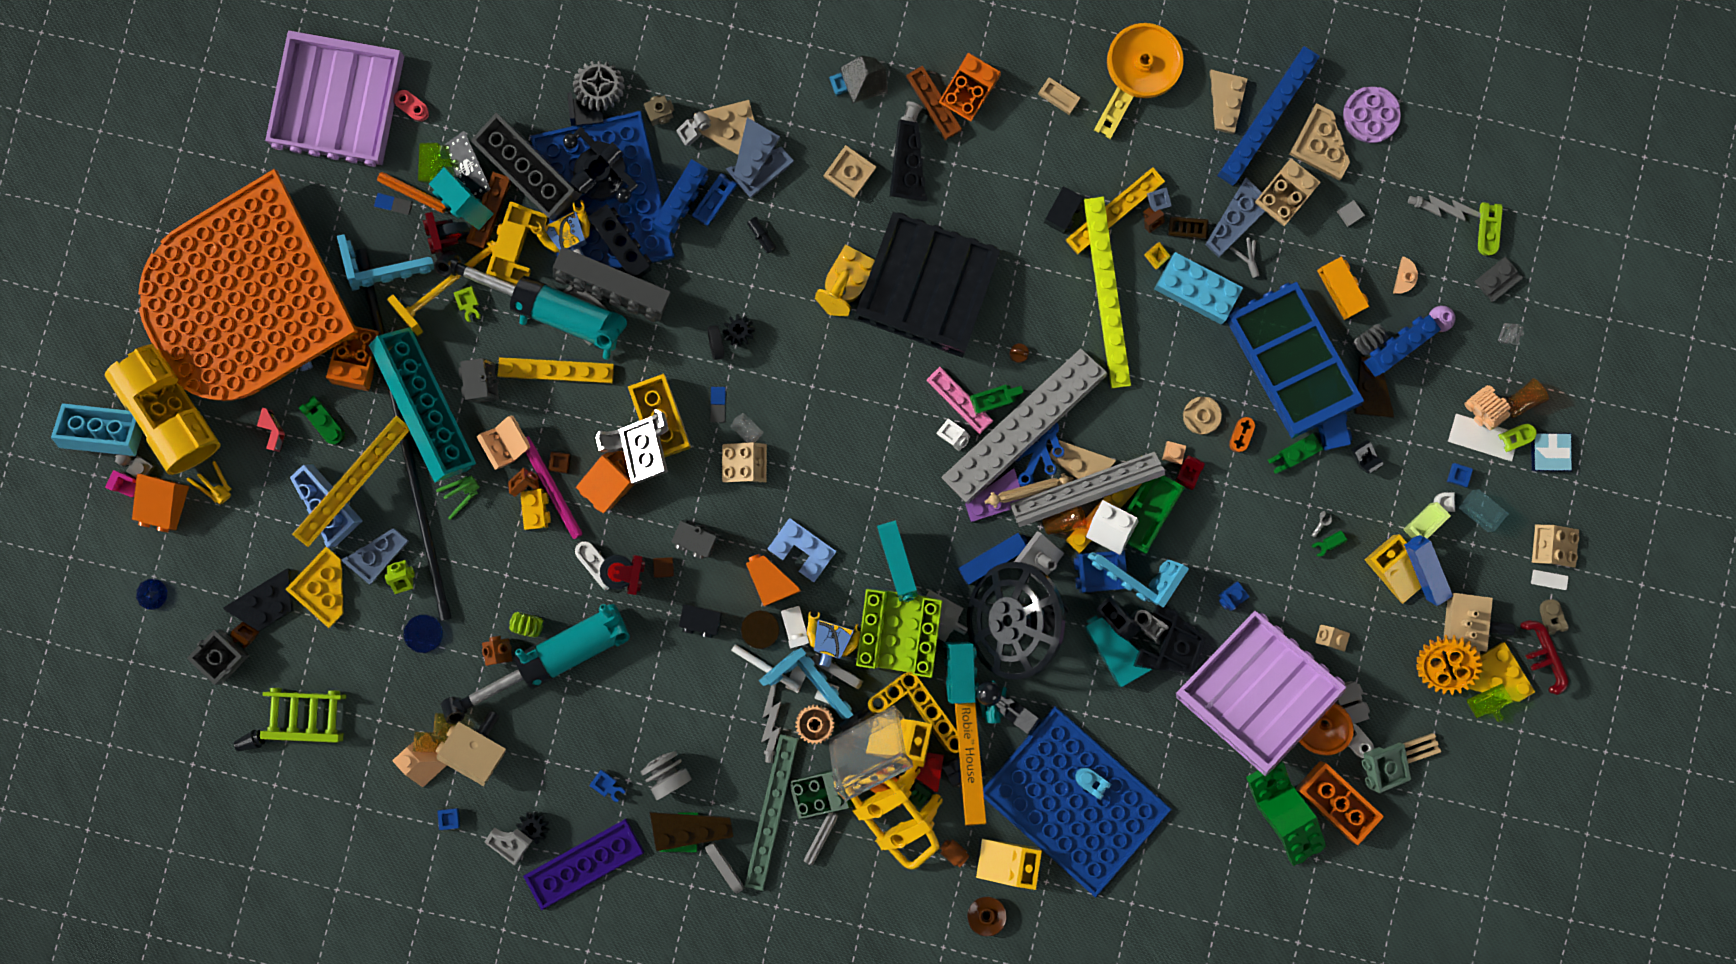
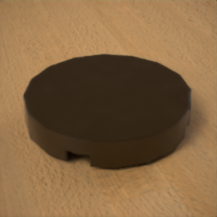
[741,610,780,649]

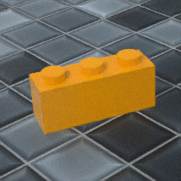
[1317,256,1369,320]

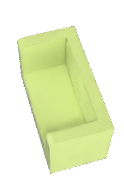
[1403,502,1451,539]

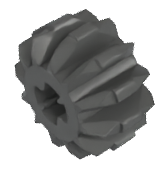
[1354,324,1389,355]

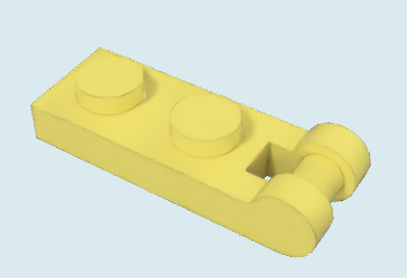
[1094,87,1134,139]

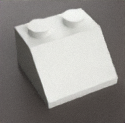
[1086,500,1139,555]

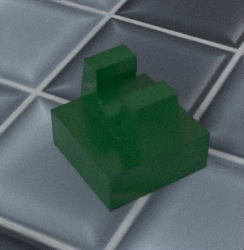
[909,781,932,809]

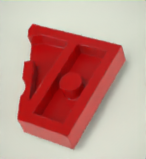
[902,752,944,792]

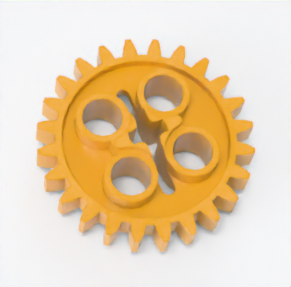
[1416,635,1482,695]

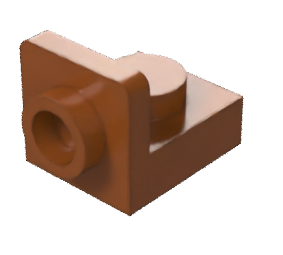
[508,468,539,497]

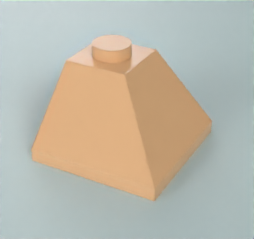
[392,732,447,787]

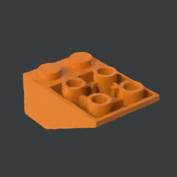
[939,53,1001,122]
[326,326,379,391]

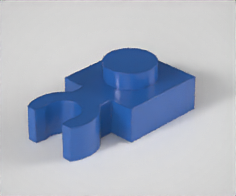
[589,769,626,802]

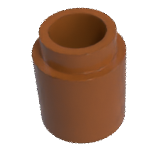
[940,839,969,868]

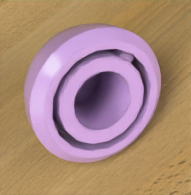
[1429,306,1456,332]

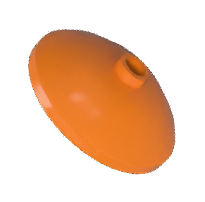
[1299,703,1354,755]

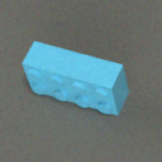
[1154,252,1243,324]
[51,403,143,456]

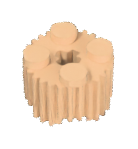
[1465,385,1511,430]
[795,704,835,744]

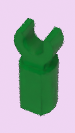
[1311,530,1347,557]

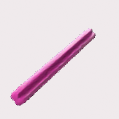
[525,436,583,539]

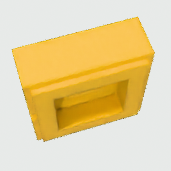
[1144,242,1171,269]

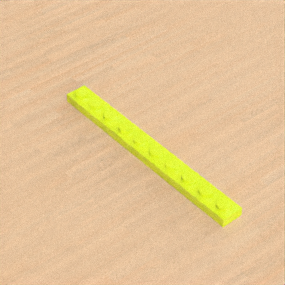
[1084,197,1131,389]

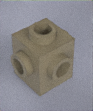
[644,95,675,126]

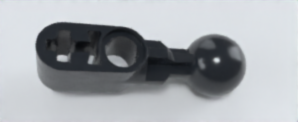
[977,681,1041,735]

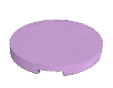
[1343,87,1400,143]

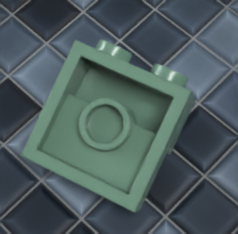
[1362,742,1411,793]

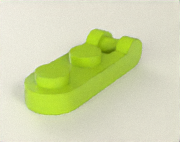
[1478,202,1502,256]

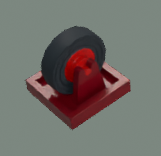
[423,212,469,259]
[600,555,645,595]

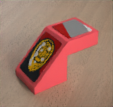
[257,408,285,452]

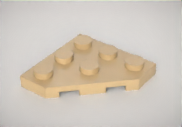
[694,100,755,155]
[1289,103,1350,181]

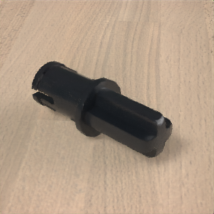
[747,217,776,253]
[838,705,874,734]

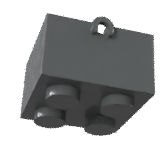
[459,358,499,403]
[671,519,721,559]
[187,629,250,685]

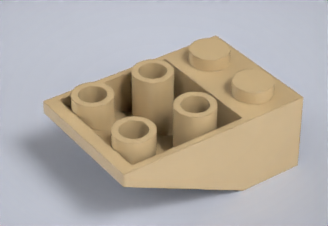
[1254,158,1321,226]

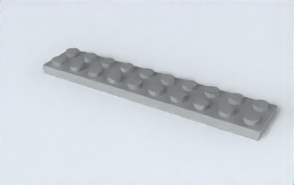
[941,348,1107,505]

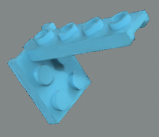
[337,234,434,291]
[1087,552,1189,608]
[759,648,853,719]

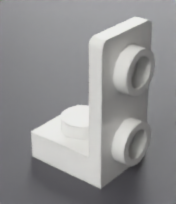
[781,606,809,648]

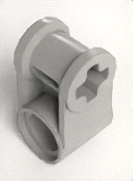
[1131,609,1169,643]

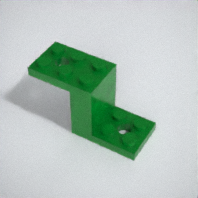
[1246,760,1326,866]

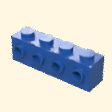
[652,159,709,238]
[1364,314,1441,377]

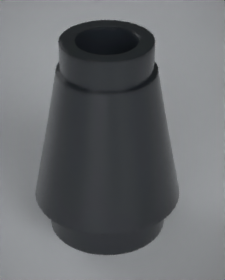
[234,730,266,752]

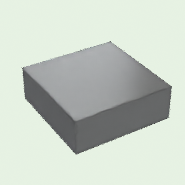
[1337,200,1365,227]

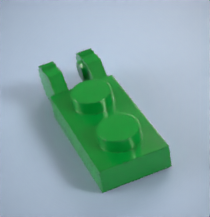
[1268,433,1323,474]

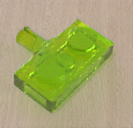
[418,143,453,182]
[1467,683,1513,722]

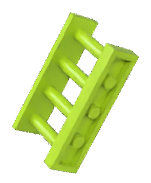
[260,688,346,742]

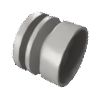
[640,750,692,800]

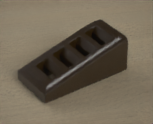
[1168,217,1209,240]

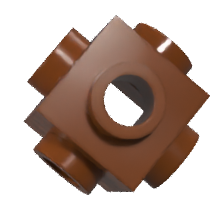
[482,636,513,666]

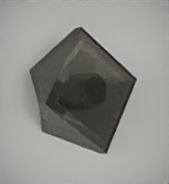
[840,56,888,103]

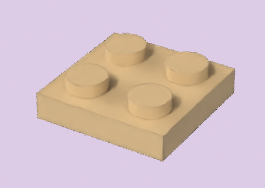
[823,145,876,199]

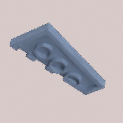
[1205,178,1265,258]

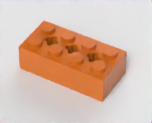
[1295,761,1384,845]

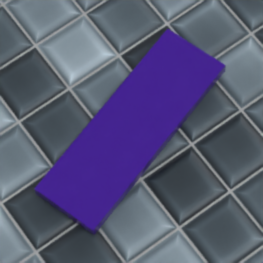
[523,818,645,910]

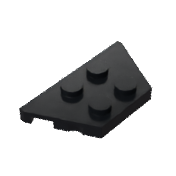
[223,568,293,631]

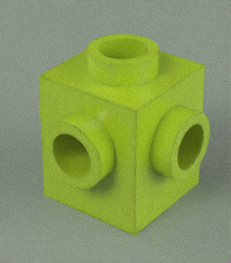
[385,560,415,594]

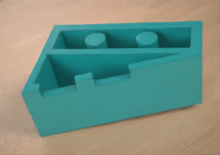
[429,167,494,230]
[942,641,977,704]

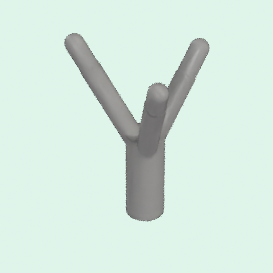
[1229,238,1260,278]

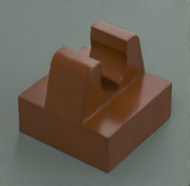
[1143,207,1165,233]
[230,622,259,648]

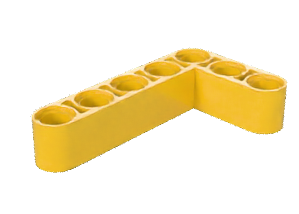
[868,672,959,753]

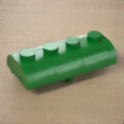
[1126,475,1185,554]

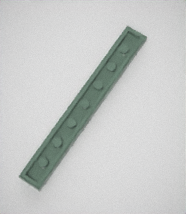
[744,734,799,891]

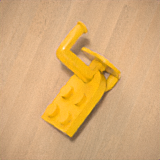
[815,244,875,316]

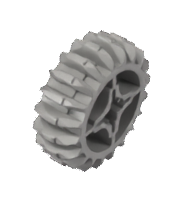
[573,60,625,111]

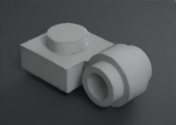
[676,111,711,146]
[115,454,155,478]

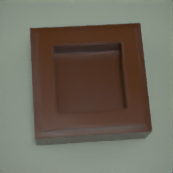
[548,452,571,474]
[653,557,674,578]

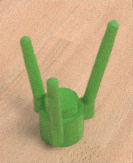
[436,475,480,520]

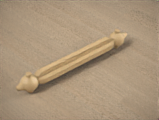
[985,473,1074,508]

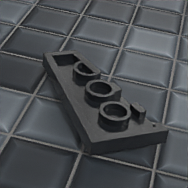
[889,120,927,202]

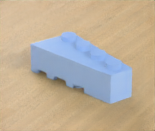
[290,464,363,548]

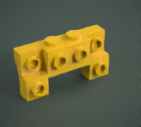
[486,201,548,285]

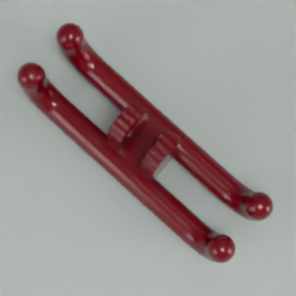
[1520,620,1569,695]

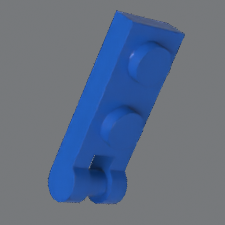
[692,173,738,227]

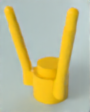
[187,461,232,505]

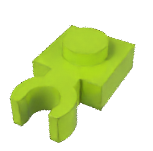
[454,286,481,323]

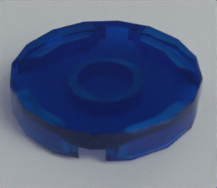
[403,615,443,653]

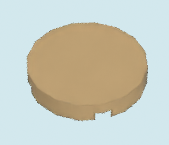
[1183,397,1222,435]

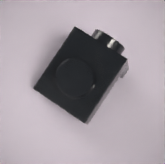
[1351,440,1384,474]

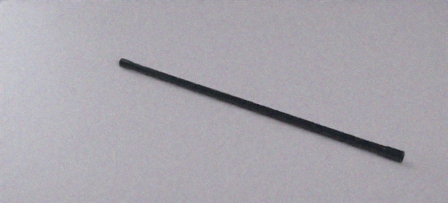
[355,248,452,621]

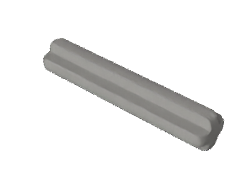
[804,812,838,865]

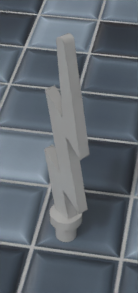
[1408,195,1480,221]
[761,683,781,763]

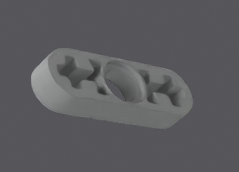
[812,653,864,690]
[705,842,745,894]

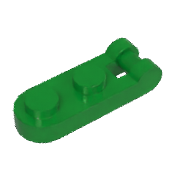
[299,395,345,445]

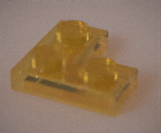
[413,713,456,752]

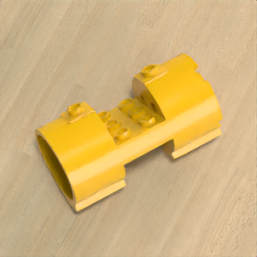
[105,343,221,475]

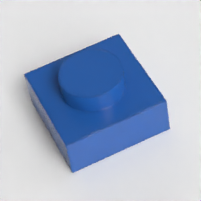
[1447,463,1473,488]
[437,808,460,830]

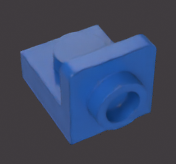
[1218,581,1249,611]

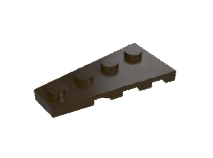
[650,812,734,851]

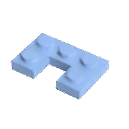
[768,518,836,582]

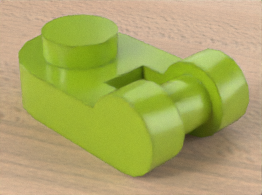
[1498,424,1536,452]

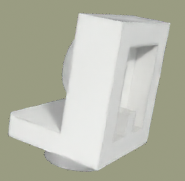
[936,419,970,451]

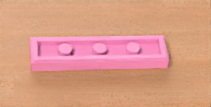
[926,367,993,435]

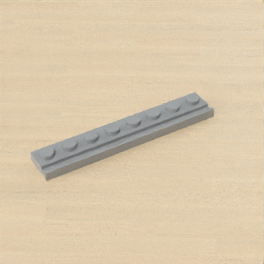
[1010,452,1165,527]

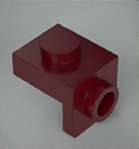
[1175,456,1205,490]

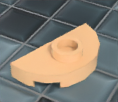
[1393,257,1418,294]

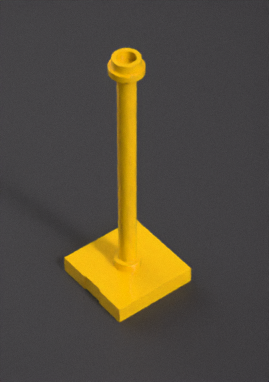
[387,240,494,337]

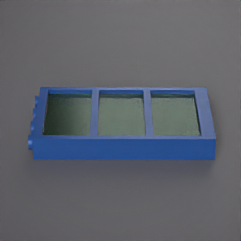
[1226,282,1364,439]

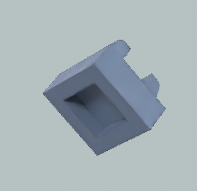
[1147,187,1172,211]

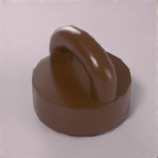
[1009,343,1029,363]

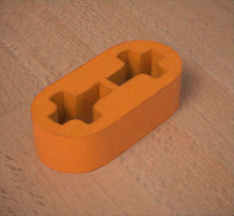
[1229,417,1255,453]

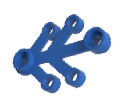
[1015,423,1065,486]

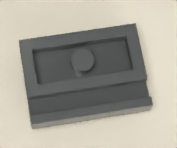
[1474,257,1523,303]

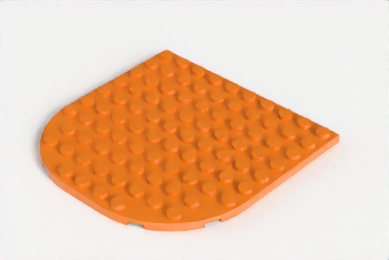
[138,169,358,401]

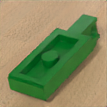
[969,385,1024,415]

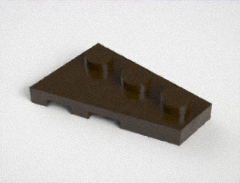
[1354,357,1394,418]

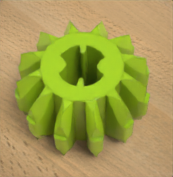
[509,612,543,637]

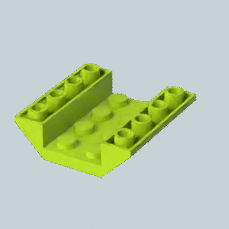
[856,589,943,678]

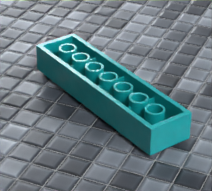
[369,327,476,483]

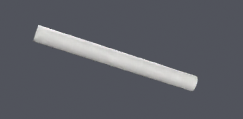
[731,644,800,691]

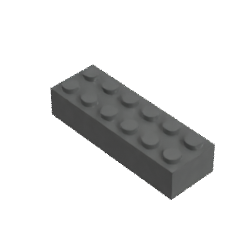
[470,113,582,221]
[553,247,670,322]

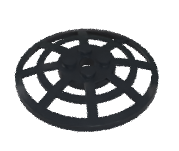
[967,562,1065,680]

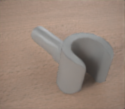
[1312,511,1332,538]

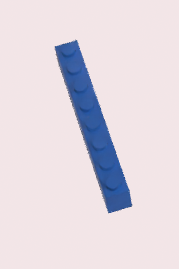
[1217,46,1320,186]

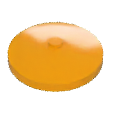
[1107,23,1183,98]

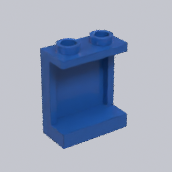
[1074,550,1127,593]

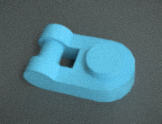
[1075,768,1112,800]

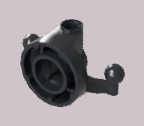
[563,127,638,203]

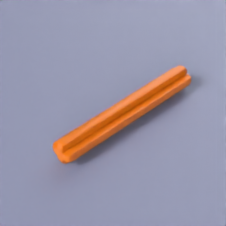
[377,172,447,213]

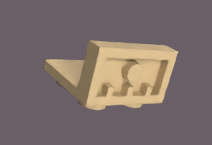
[722,442,767,483]
[1532,525,1579,567]

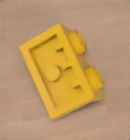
[520,489,551,530]

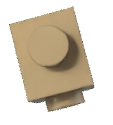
[1316,625,1350,652]

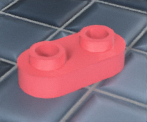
[394,90,429,122]

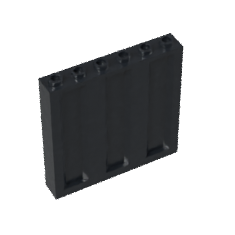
[854,212,1001,358]

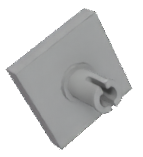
[1014,531,1064,584]

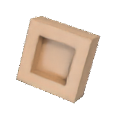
[1162,441,1186,465]

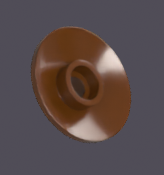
[967,897,1006,936]

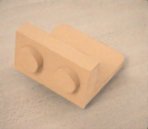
[477,415,530,470]

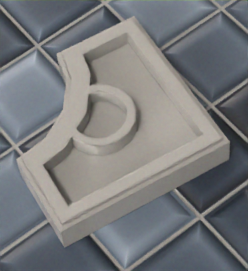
[485,828,533,865]

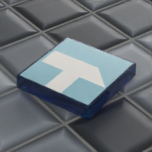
[1531,433,1572,472]

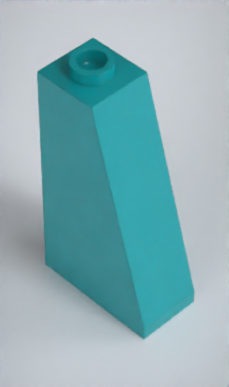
[877,520,918,602]
[1084,616,1152,687]

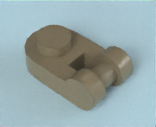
[1540,599,1568,635]

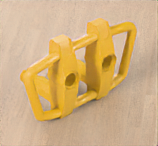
[844,765,943,870]

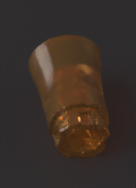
[1507,378,1549,418]
[1043,505,1087,535]

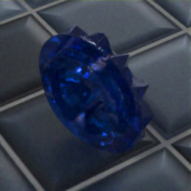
[136,579,168,610]

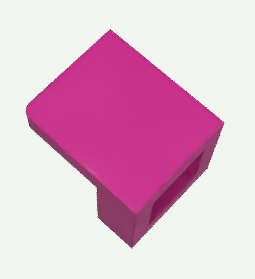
[105,470,136,497]

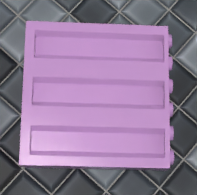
[265,31,404,167]
[1176,611,1346,777]

